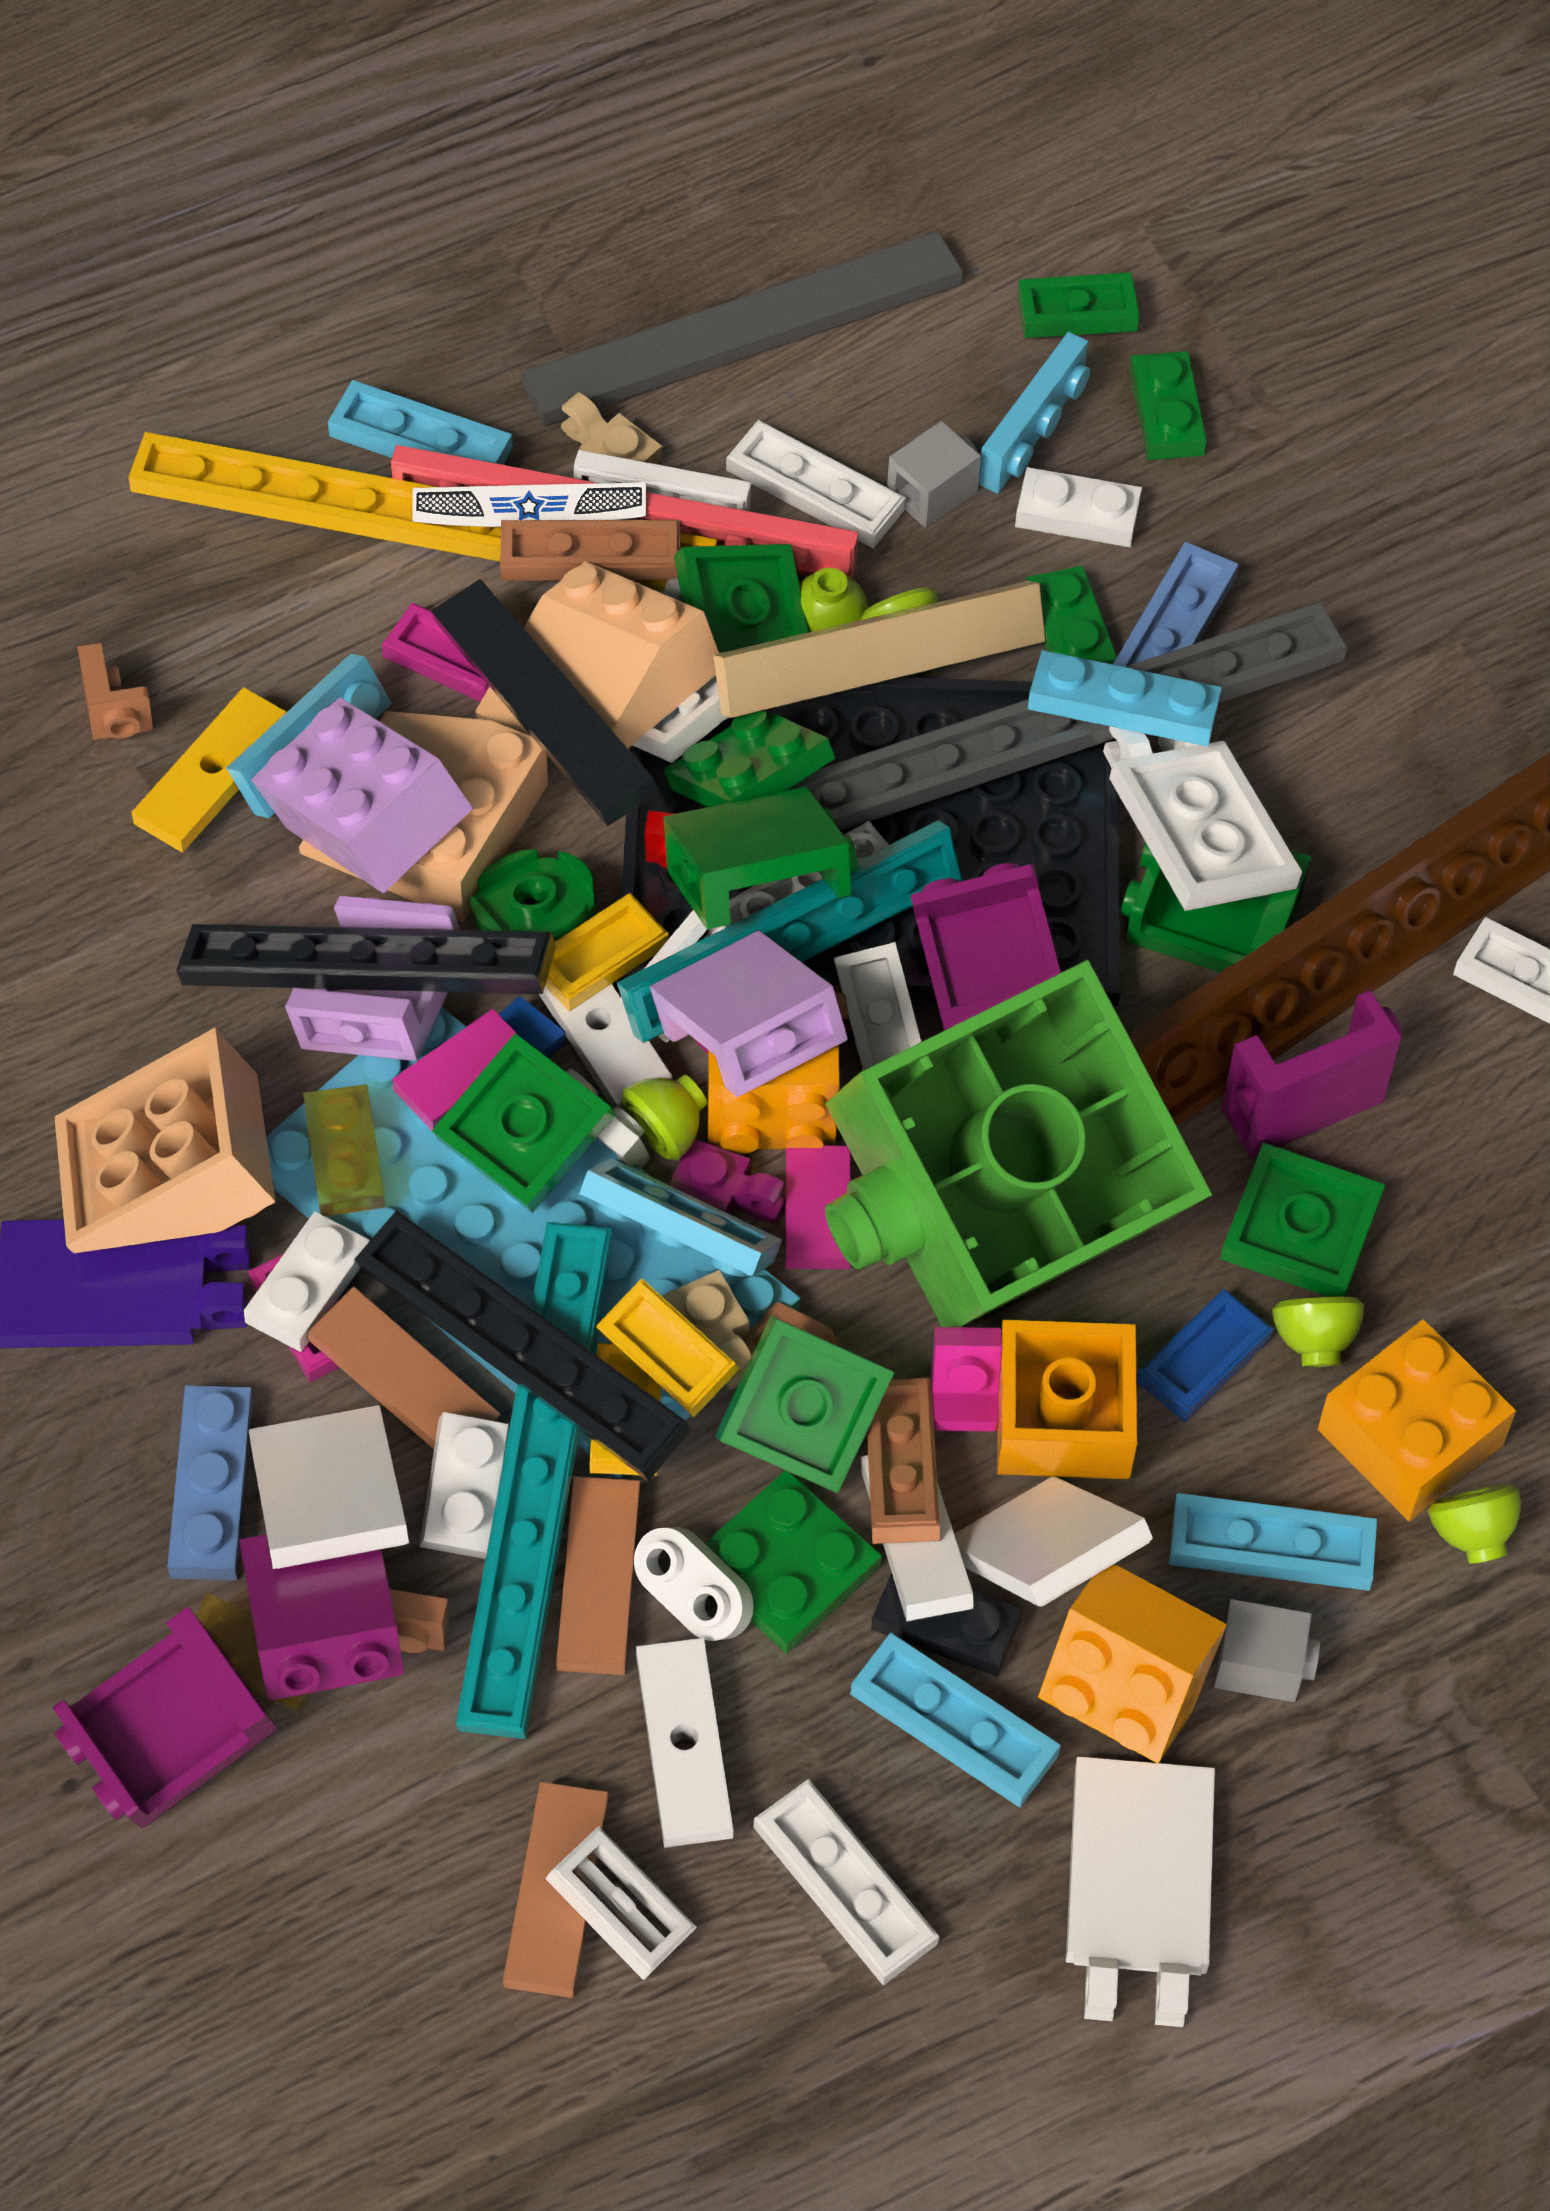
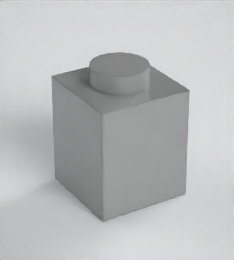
[887,421,981,528]
[1214,1599,1320,1702]

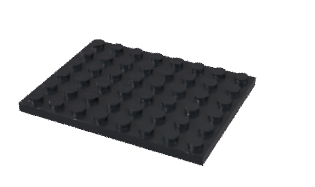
[617,677,1120,1006]

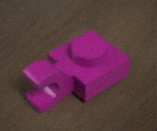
[668,1139,785,1223]

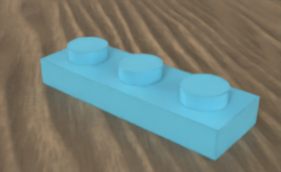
[978,332,1090,494]
[328,380,513,465]
[1028,650,1222,747]
[226,654,392,819]
[579,1158,782,1277]
[1168,1493,1377,1591]
[850,1633,1061,1808]

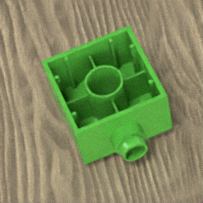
[825,960,1212,1327]

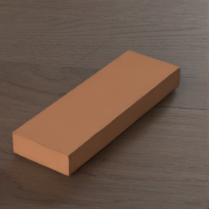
[500,520,680,581]
[308,1286,501,1449]
[867,1378,940,1544]
[556,1476,640,1675]
[503,1782,609,1998]

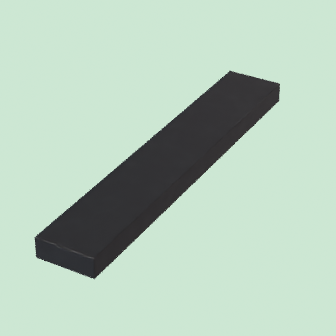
[431,579,660,826]
[176,924,556,994]
[354,1210,692,1481]

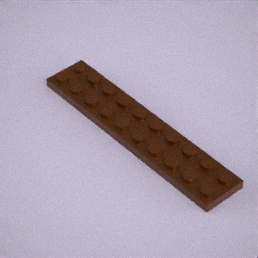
[1128,752,1550,1126]

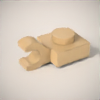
[561,392,662,464]
[662,1270,752,1390]

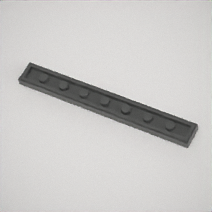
[521,231,963,426]

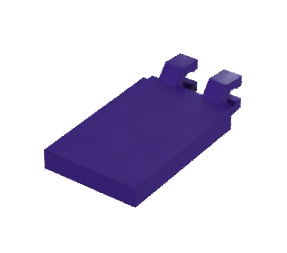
[0,1219,251,1348]

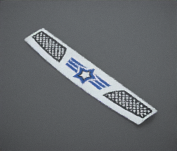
[413,482,646,527]

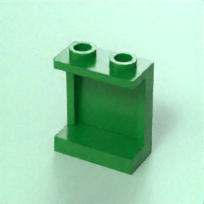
[664,787,858,929]
[1120,844,1311,973]

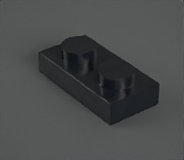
[871,1572,1023,1677]

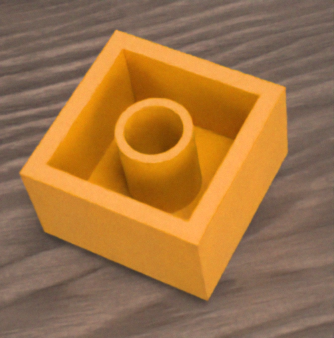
[707,1045,839,1154]
[1317,1319,1516,1522]
[997,1320,1137,1479]
[1038,1564,1227,1764]

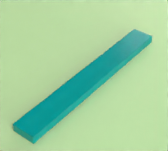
[456,1222,614,1740]

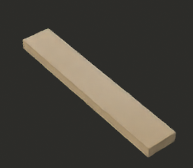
[713,581,1045,718]

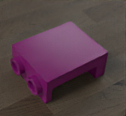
[911,863,1061,1031]
[1221,990,1402,1159]
[239,1534,404,1700]
[52,1606,278,1829]

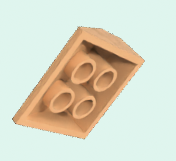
[475,561,719,748]
[299,711,548,923]
[54,1028,276,1253]

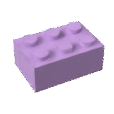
[251,697,473,894]

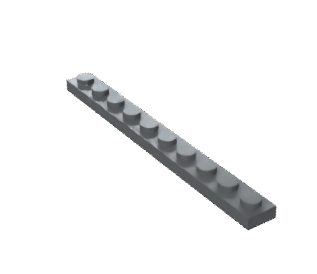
[787,602,1347,831]

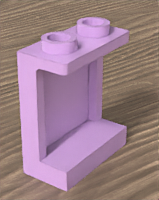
[285,896,460,1061]
[649,930,848,1097]

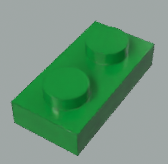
[1017,272,1139,338]
[1129,351,1207,461]
[1025,565,1117,665]

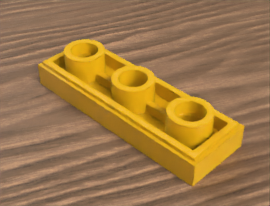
[132,687,286,853]

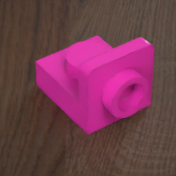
[931,1327,1002,1431]

